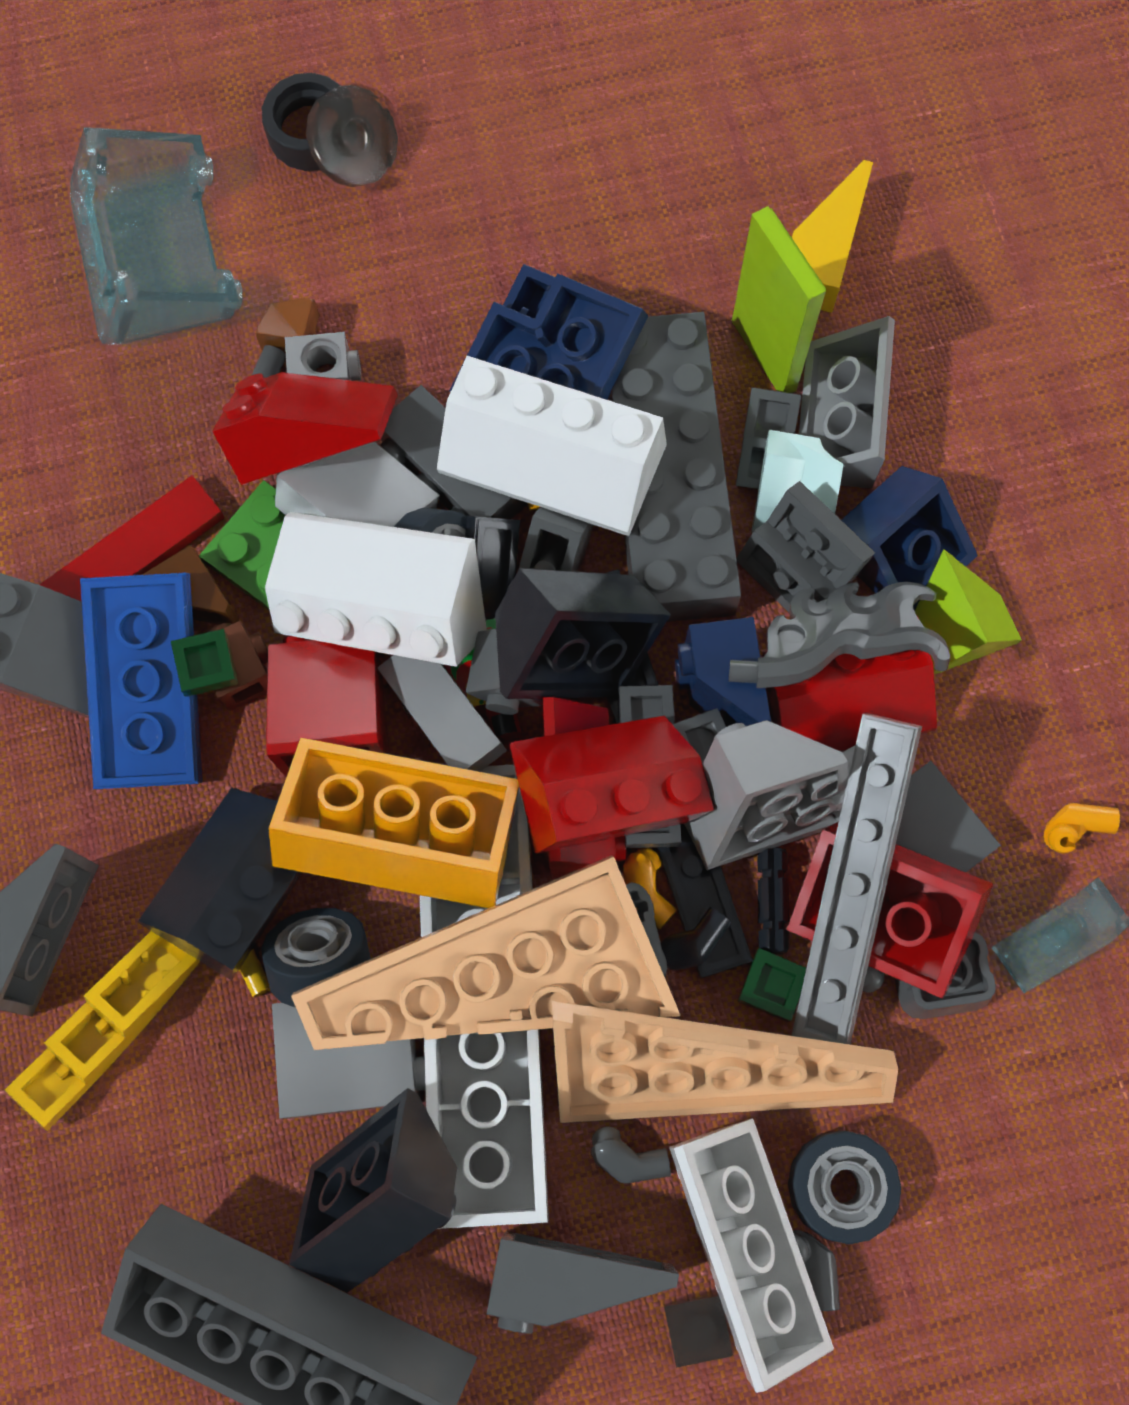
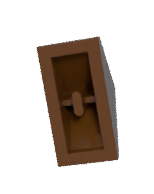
[142,545,239,624]

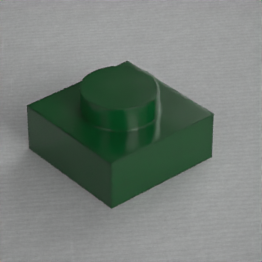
[171,629,238,697]
[737,948,806,1022]

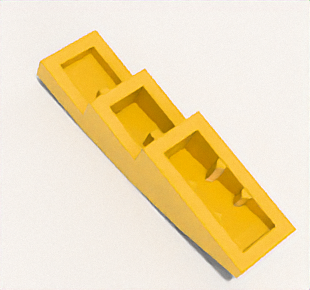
[5,931,200,1131]

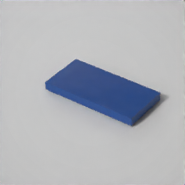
[80,573,203,789]

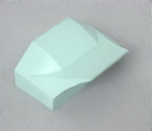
[751,430,843,532]

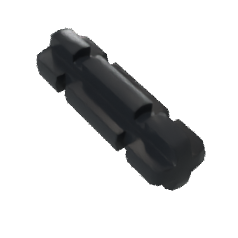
[757,848,790,955]

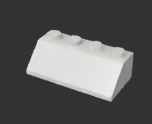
[437,356,667,536]
[265,512,486,667]
[669,1118,834,1393]

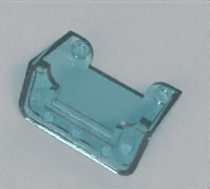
[70,127,242,344]

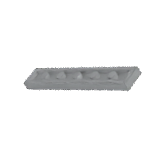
[792,713,922,1044]

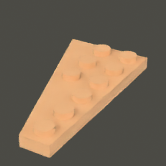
[291,855,681,1050]
[552,1001,898,1123]

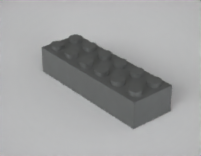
[609,312,741,622]
[101,1204,477,1405]

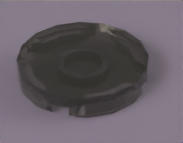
[306,85,398,187]

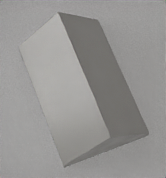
[799,316,895,489]

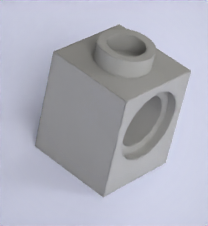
[285,332,362,381]

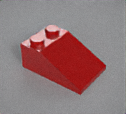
[212,372,398,485]

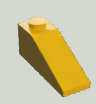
[792,160,873,313]

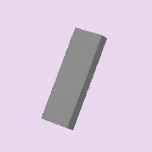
[378,655,507,772]

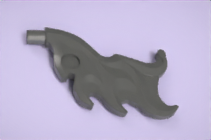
[728,582,950,688]

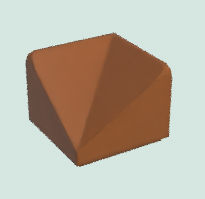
[256,298,319,354]

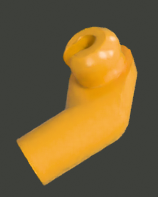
[1044,803,1120,854]
[623,848,677,930]

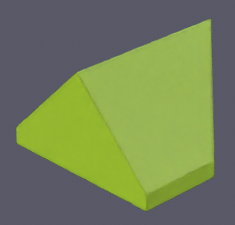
[915,549,1022,675]

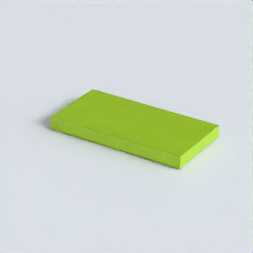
[732,206,826,393]

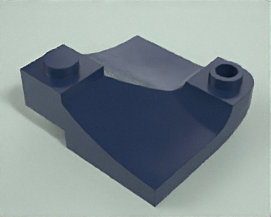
[449,264,648,400]

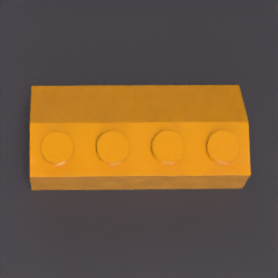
[269,738,519,908]

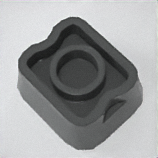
[894,932,996,1019]

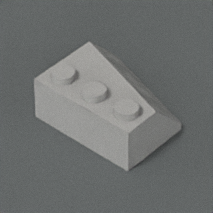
[684,720,848,870]

